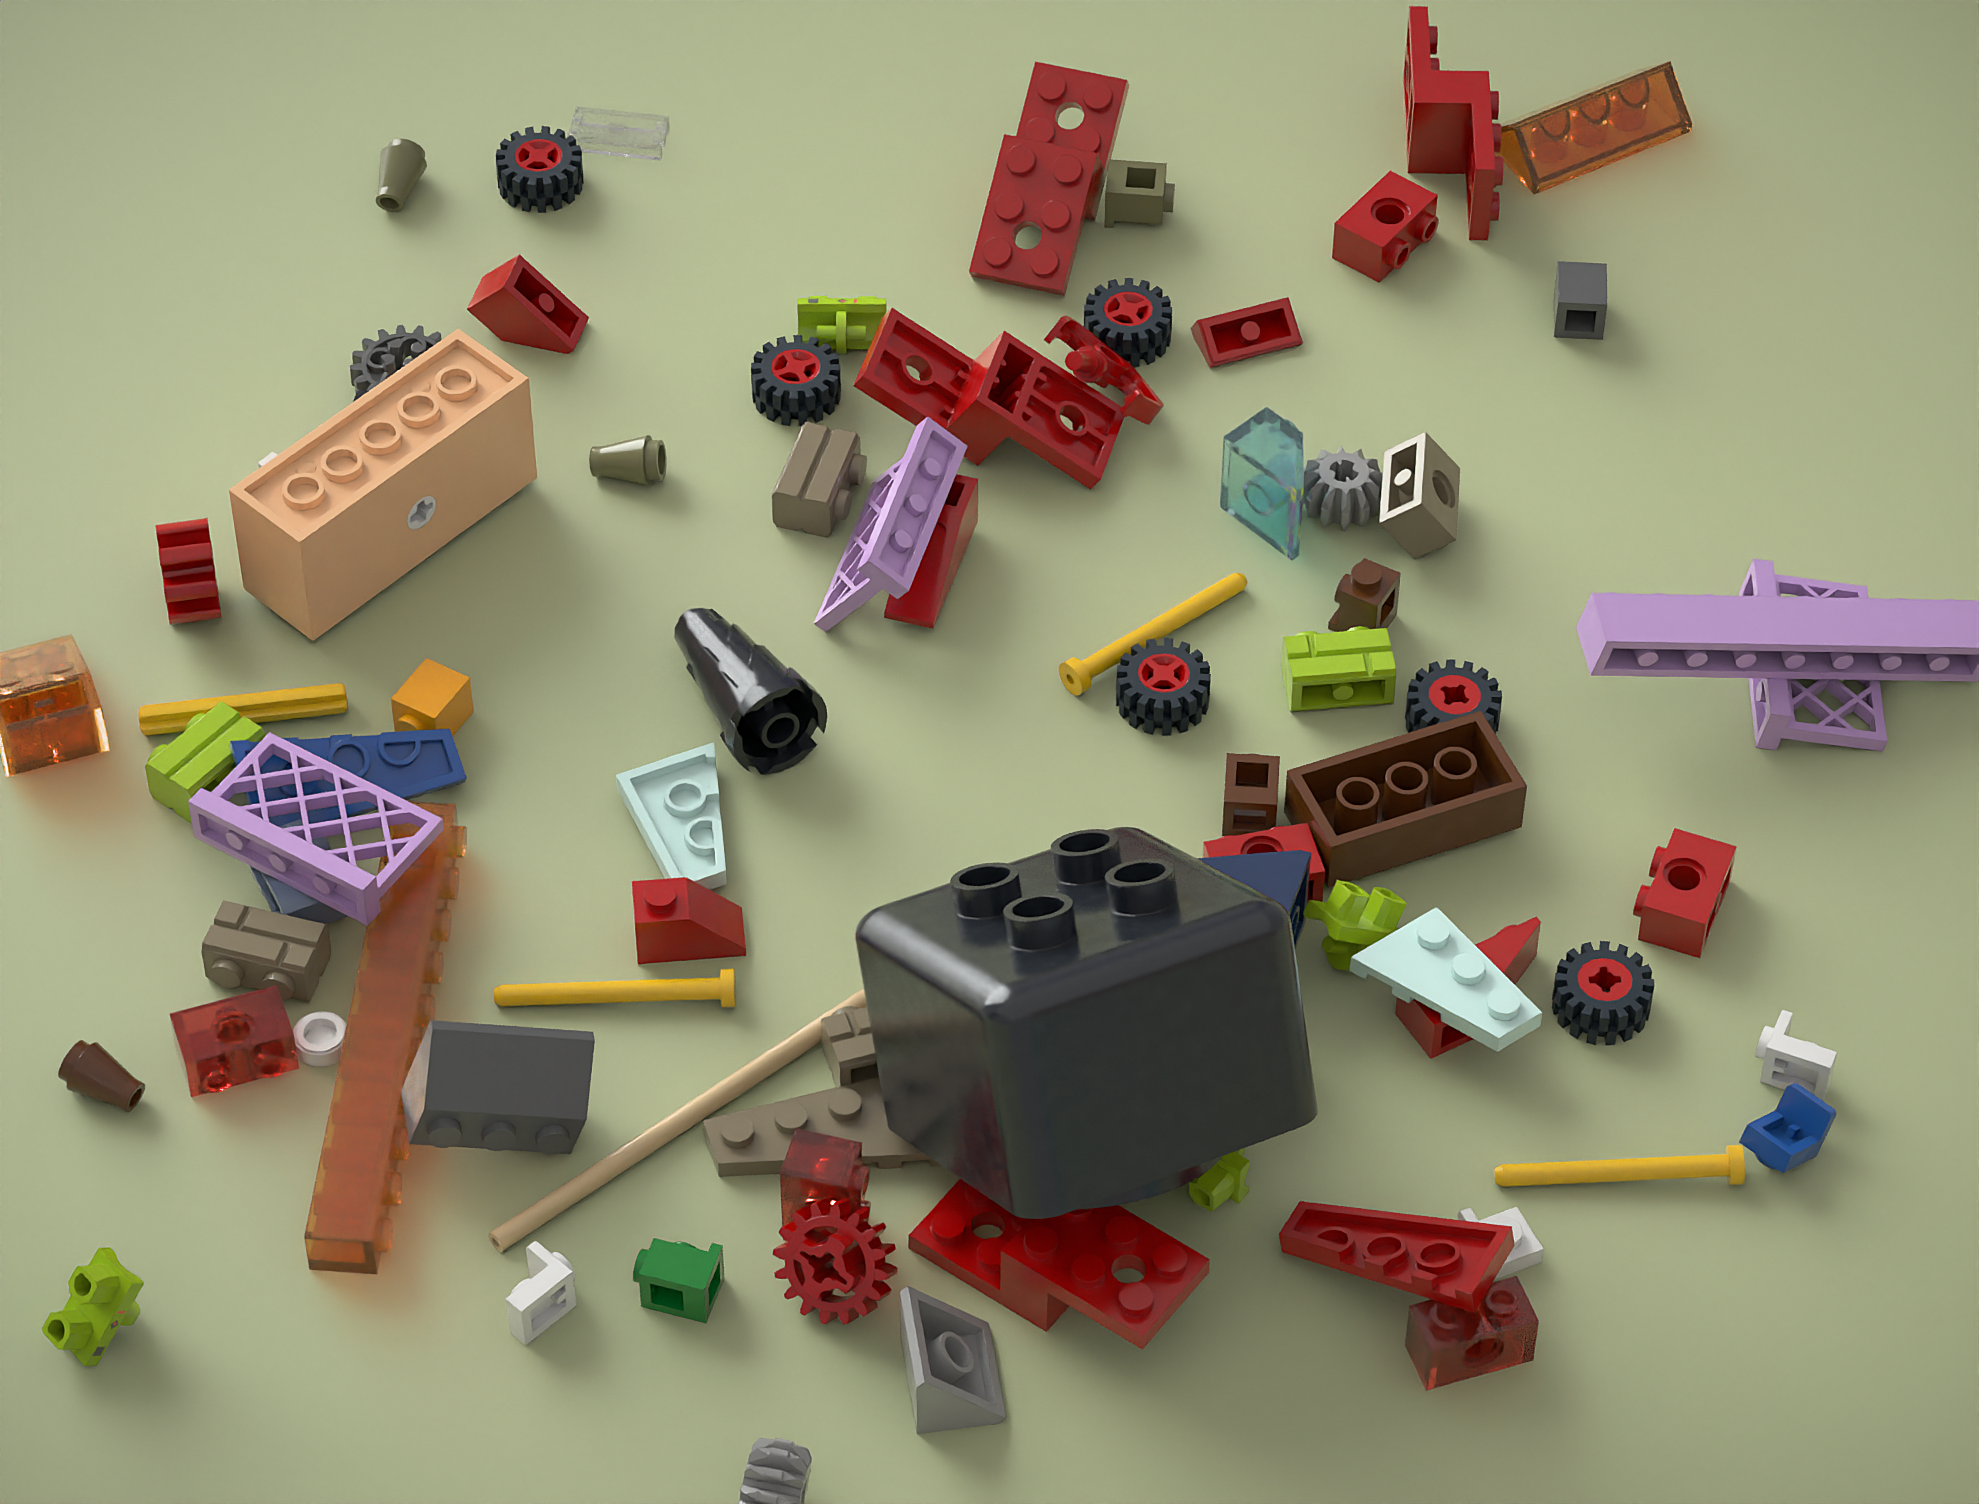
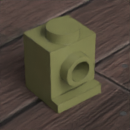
[1104,159,1175,228]

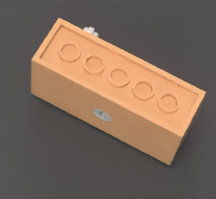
[229,329,537,641]

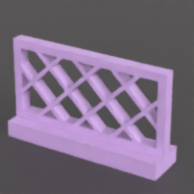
[814,417,967,632]
[1739,559,1887,751]
[188,732,444,926]

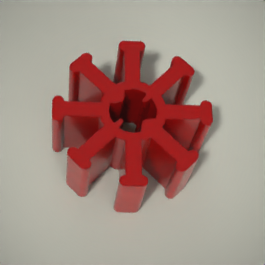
[155,518,222,625]

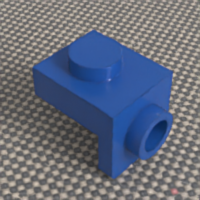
[1739,1083,1837,1173]

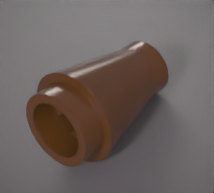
[58,1040,145,1112]

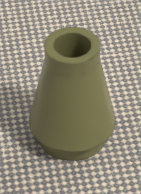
[376,139,427,212]
[589,435,667,485]

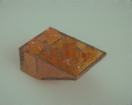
[0,634,110,777]

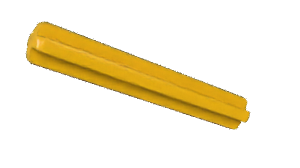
[138,683,348,736]

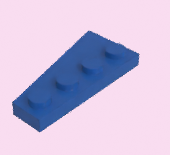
[229,729,467,827]

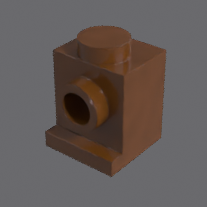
[1328,558,1401,632]
[1222,753,1280,836]

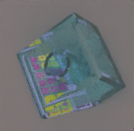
[1220,407,1304,561]

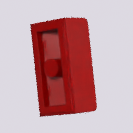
[1190,297,1303,368]

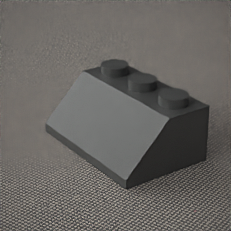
[401,1020,595,1155]

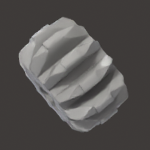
[1299,446,1383,531]
[738,1438,812,1504]

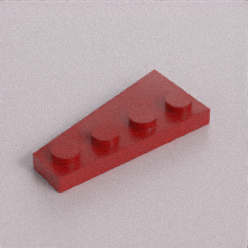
[1279,1201,1515,1313]

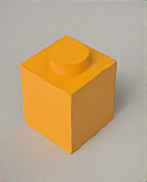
[391,658,474,736]

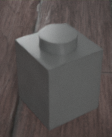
[1554,261,1607,340]

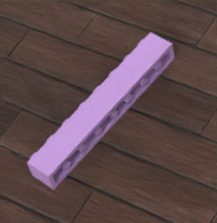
[1576,592,1979,682]

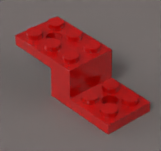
[1403,6,1503,241]
[969,61,1129,296]
[853,308,1124,490]
[908,1179,1210,1350]

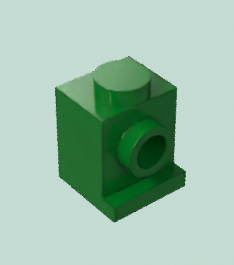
[633,1238,725,1323]

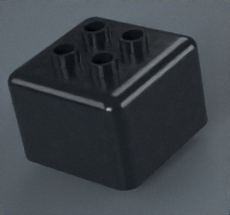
[855,827,1318,1219]

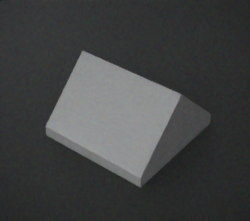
[900,1286,1006,1434]

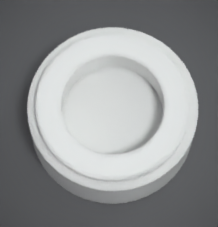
[293,1011,350,1067]

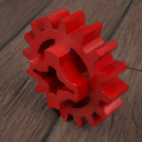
[773,1198,898,1325]

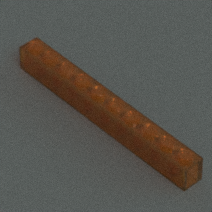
[304,801,467,1275]

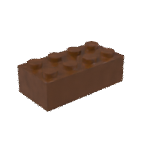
[1284,711,1527,888]

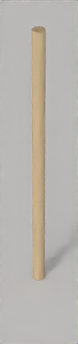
[489,988,867,1252]

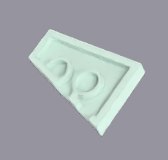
[616,742,727,890]
[1350,907,1542,1052]

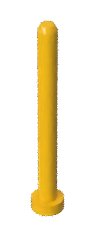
[1059,573,1247,696]
[494,969,736,1007]
[1494,1145,1745,1187]

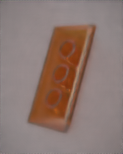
[1495,61,1693,194]

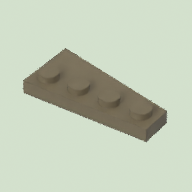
[703,1077,942,1177]

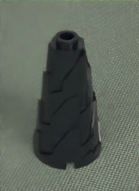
[674,608,828,775]

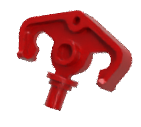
[1044,316,1164,425]

